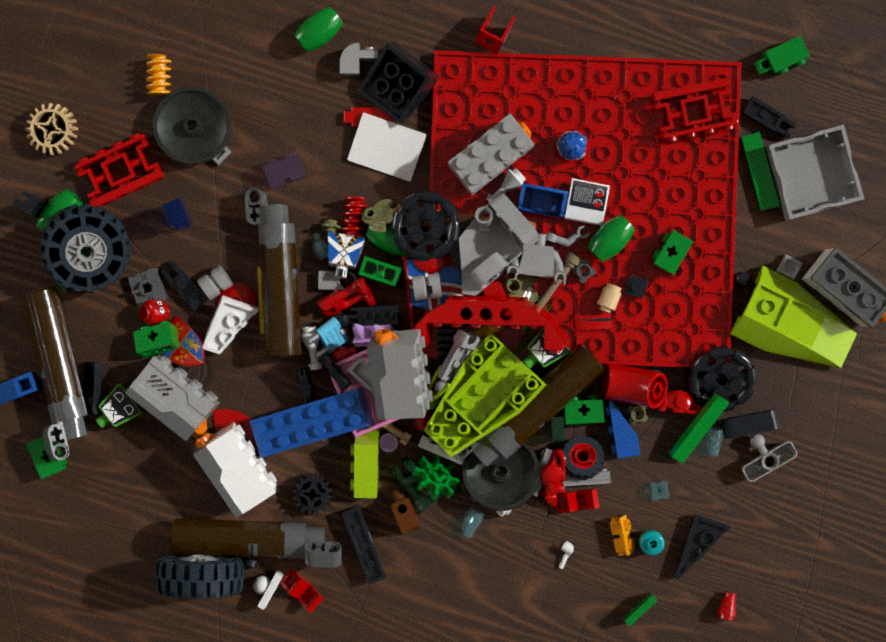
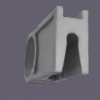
[318,271,357,290]

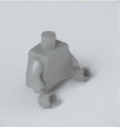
[506,233,566,285]

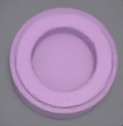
[379,433,398,452]

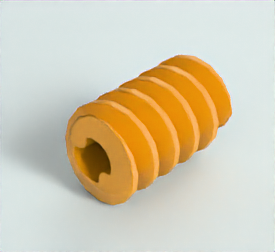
[146,54,171,95]

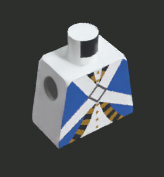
[328,232,365,279]

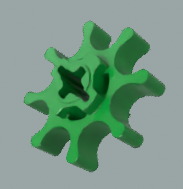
[412,455,460,500]

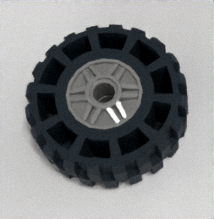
[40,203,130,293]
[155,555,244,598]

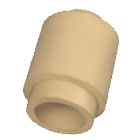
[597,283,621,313]

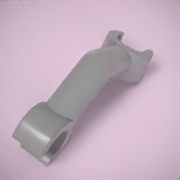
[546,226,590,247]

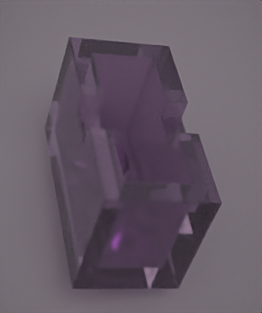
[263,152,308,190]

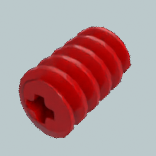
[340,196,368,237]

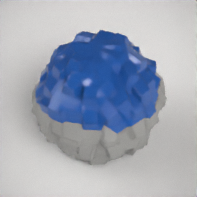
[556,131,587,161]

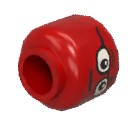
[140,299,170,325]

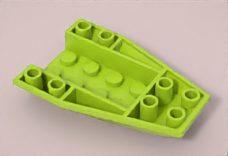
[730,266,857,368]
[424,333,546,457]

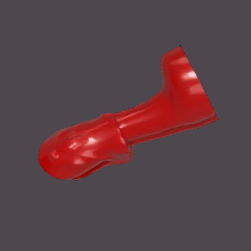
[317,276,377,317]

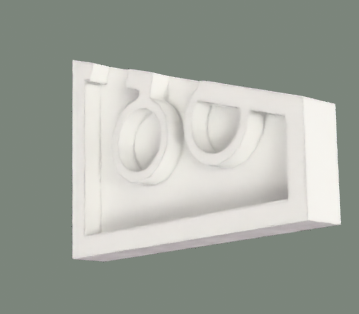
[202,295,259,354]

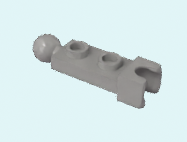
[434,328,480,395]

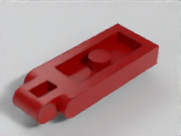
[343,107,395,128]

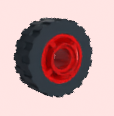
[563,436,604,481]

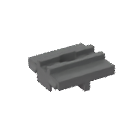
[128,268,168,308]

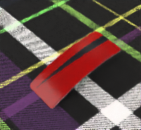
[574,313,611,331]

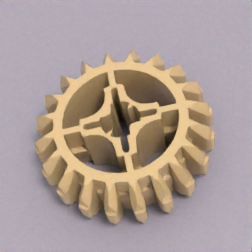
[25,103,78,155]

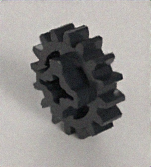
[292,473,334,515]

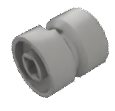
[197,265,233,300]
[412,273,442,301]

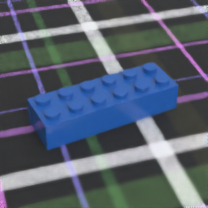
[250,387,374,458]

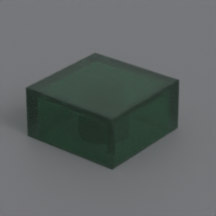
[550,415,565,441]

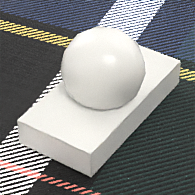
[253,570,284,609]

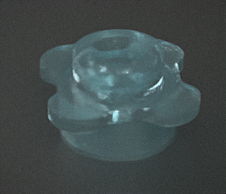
[649,480,670,501]

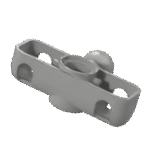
[741,434,798,482]

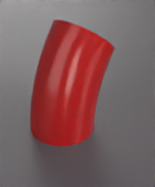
[601,363,668,409]

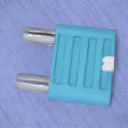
[307,317,348,359]

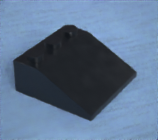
[357,43,440,125]

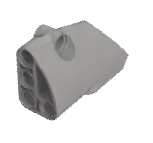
[459,192,539,296]

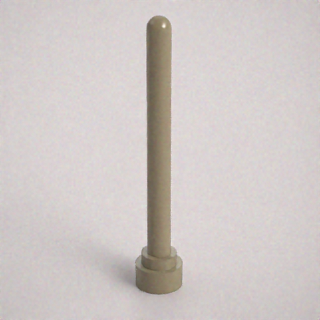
[520,252,582,332]

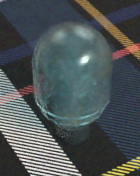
[312,233,328,260]

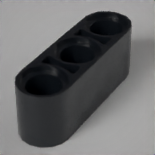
[721,409,780,439]

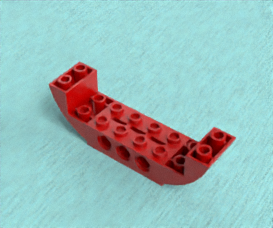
[414,295,567,353]

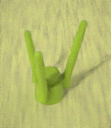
[428,365,450,410]

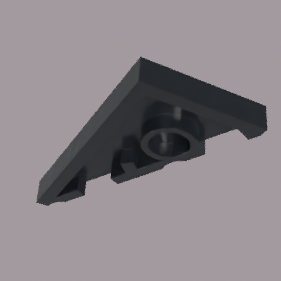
[674,514,731,579]

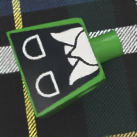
[522,326,571,369]
[95,383,145,428]

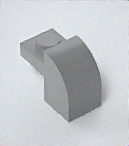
[340,43,379,76]

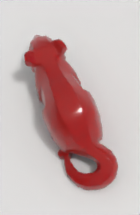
[657,390,703,414]
[540,449,566,508]

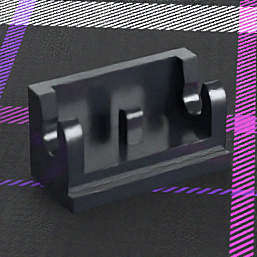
[12,192,49,217]

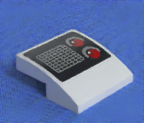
[564,178,610,226]

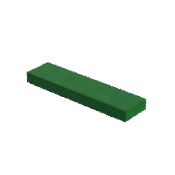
[740,132,780,211]
[668,393,729,463]

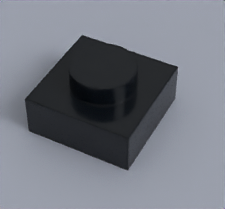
[623,274,649,299]

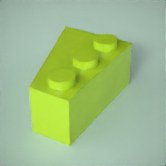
[350,430,379,498]

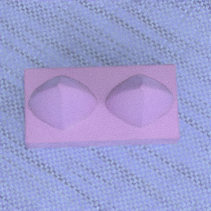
[353,324,394,347]

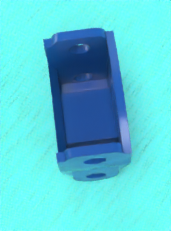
[517,183,568,218]

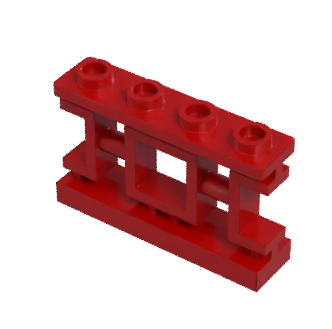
[651,77,739,143]
[74,133,166,207]

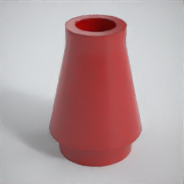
[717,592,736,621]

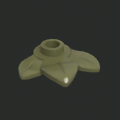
[362,199,395,233]
[503,275,539,303]

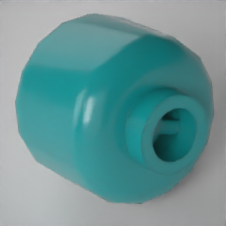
[638,529,665,556]

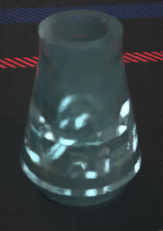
[706,427,725,456]
[461,508,484,538]

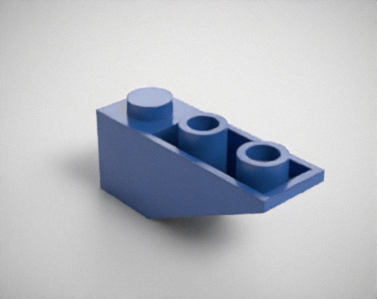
[0,371,42,405]
[605,400,640,458]

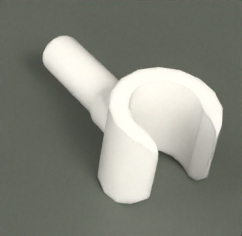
[559,541,574,569]

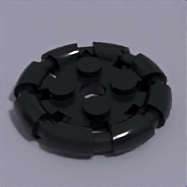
[391,191,460,261]
[687,346,757,412]

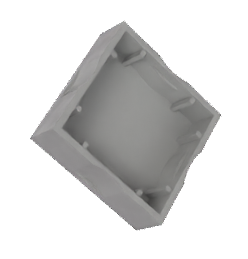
[765,125,864,221]

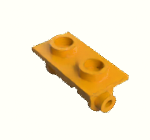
[609,514,635,556]

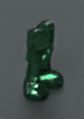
[391,457,444,516]

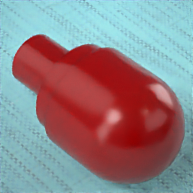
[331,346,358,362]

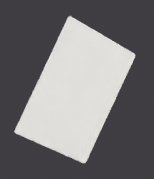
[348,113,426,181]

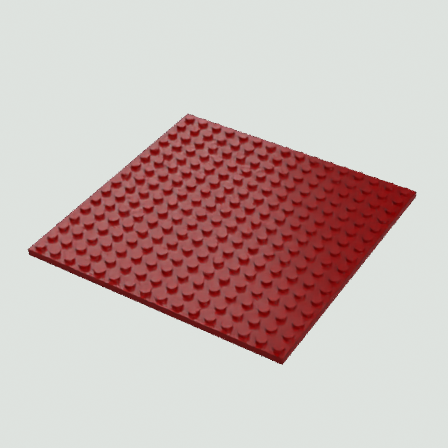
[423,50,742,368]

